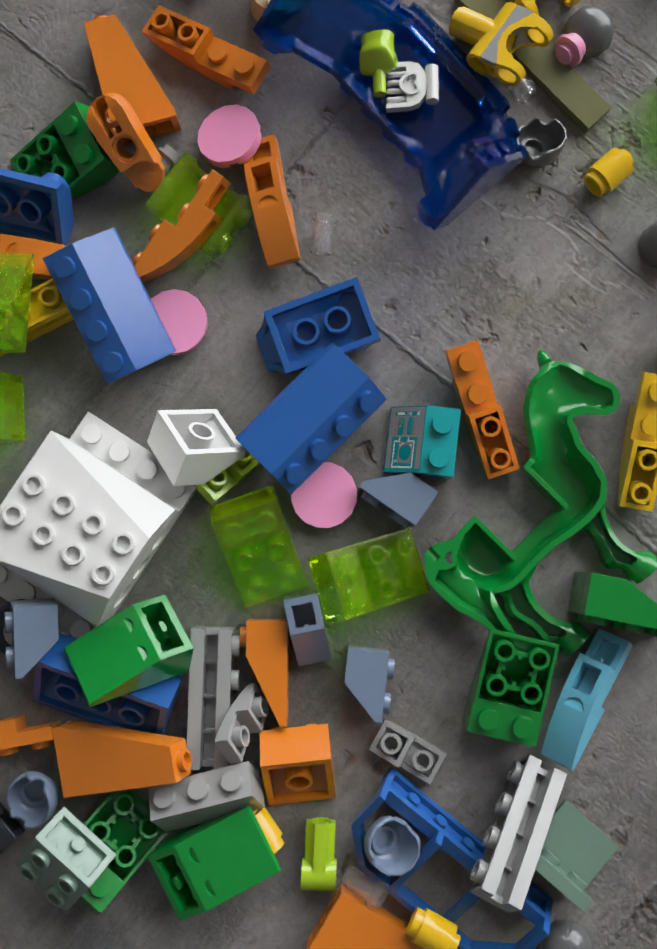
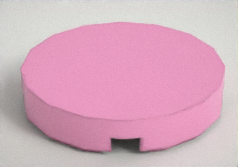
[197,104,262,168]
[151,289,208,356]
[291,462,357,528]

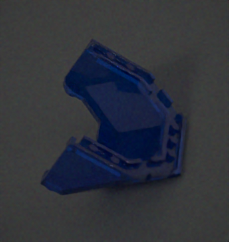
[253,0,528,231]

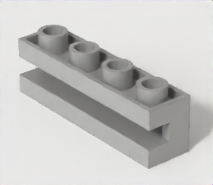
[187,626,241,770]
[470,754,567,913]

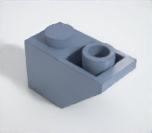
[359,473,438,528]
[283,592,332,666]
[4,598,59,679]
[344,645,395,723]

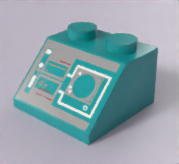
[383,405,461,480]

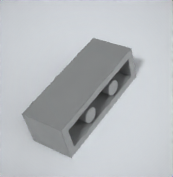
[149,761,265,832]

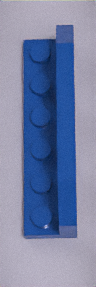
[351,767,553,949]

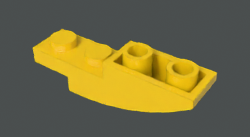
[618,372,657,512]

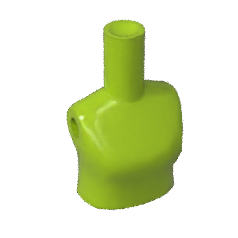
[359,29,398,98]

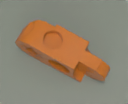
[86,93,165,192]

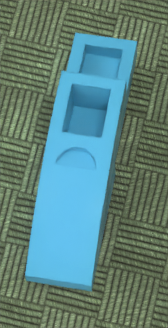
[541,628,633,772]

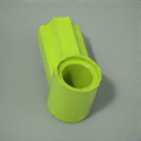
[301,817,337,892]

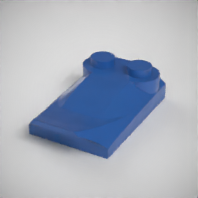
[0,168,74,246]
[256,277,381,375]

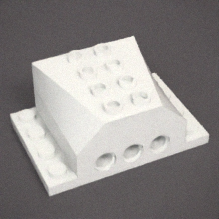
[0,412,197,639]

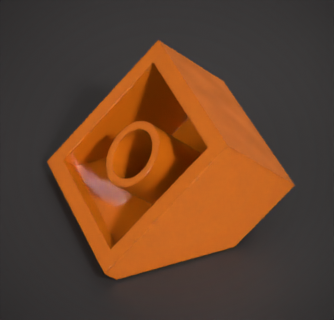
[259,723,336,806]

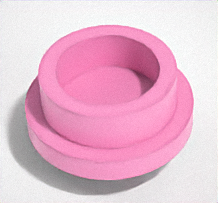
[554,33,586,67]

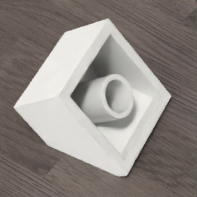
[147,409,246,486]

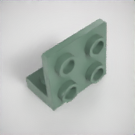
[535,800,618,912]
[15,807,116,911]

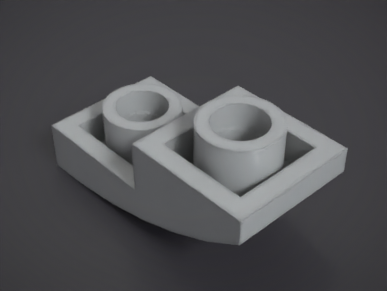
[215,683,269,764]
[369,719,448,785]

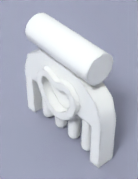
[386,61,439,113]

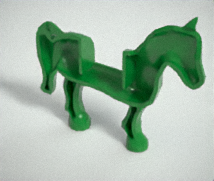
[424,350,657,656]

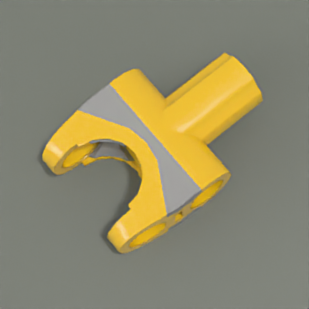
[449,2,554,86]

